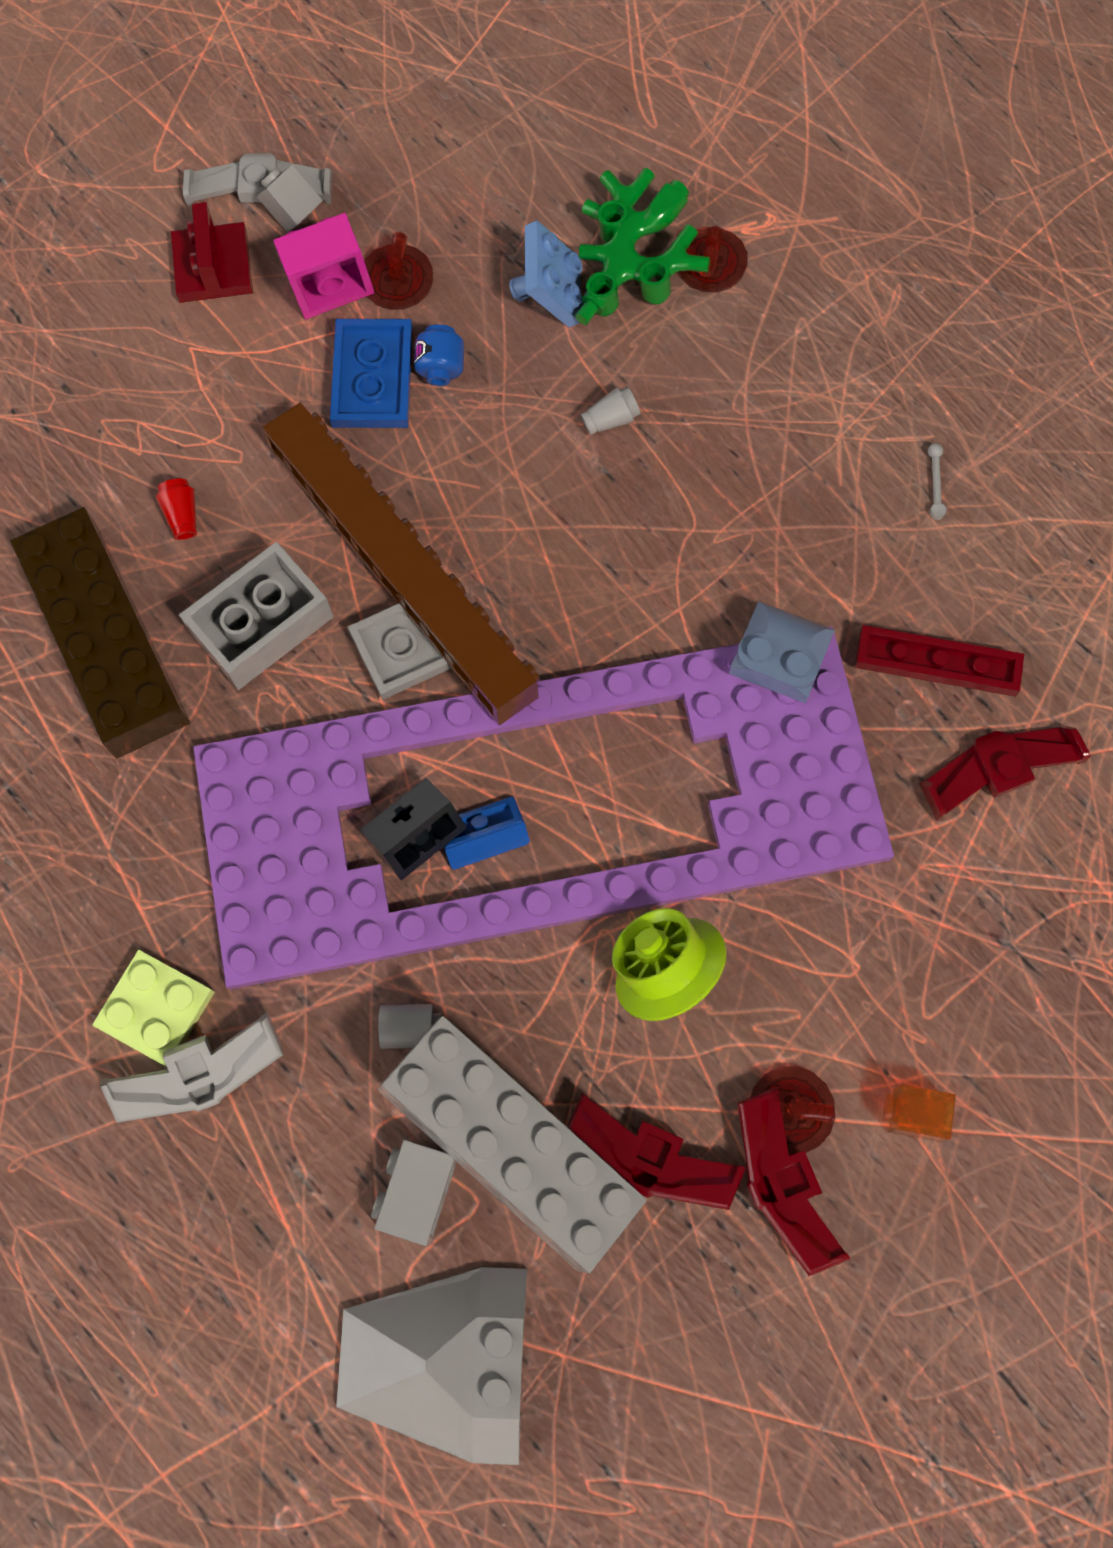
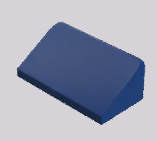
[444,796,530,870]

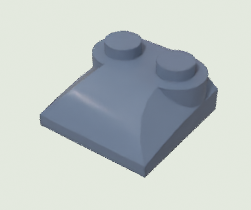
[729,601,835,704]

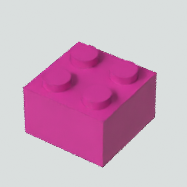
[273,213,375,320]

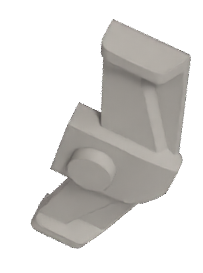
[183,153,333,206]
[99,1012,284,1123]

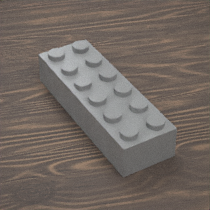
[377,1016,647,1274]

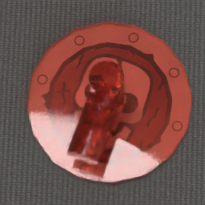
[677,226,748,293]
[364,232,433,310]
[750,1066,836,1155]

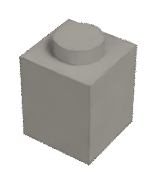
[257,164,323,232]

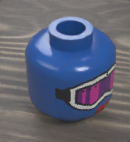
[414,324,465,386]

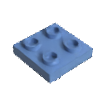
[509,220,583,327]

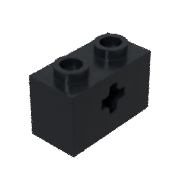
[360,778,467,881]

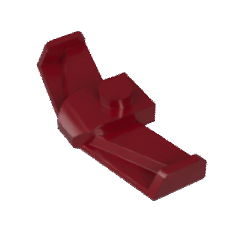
[919,726,1090,821]
[737,1086,851,1276]
[567,1093,746,1210]

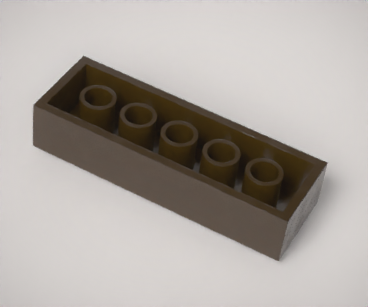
[10,507,191,759]

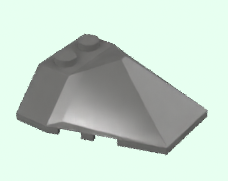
[336,1267,527,1465]

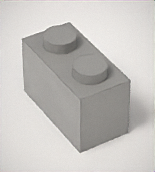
[371,1140,457,1246]

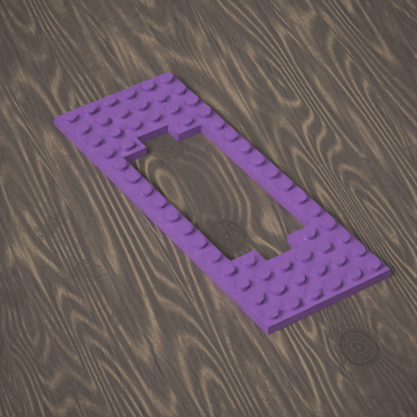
[193,626,894,990]

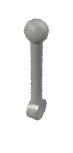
[928,443,947,520]

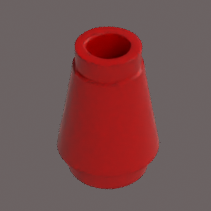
[155,478,197,540]

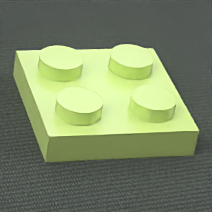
[92,950,215,1066]

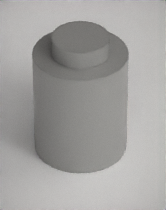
[378,1004,443,1049]

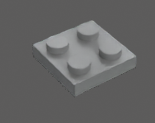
[348,604,451,700]

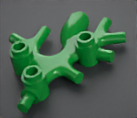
[575,168,710,325]

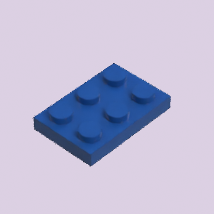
[330,319,413,428]

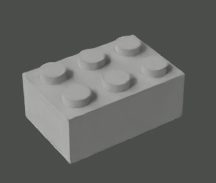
[179,541,333,690]

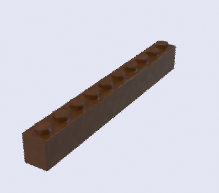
[262,402,539,726]

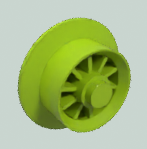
[612,908,727,1021]

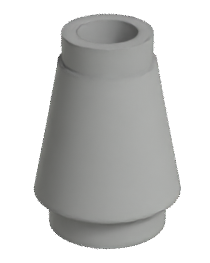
[581,386,641,435]

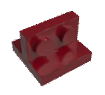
[171,202,253,303]

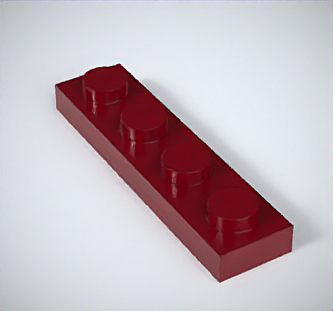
[854,625,1025,697]

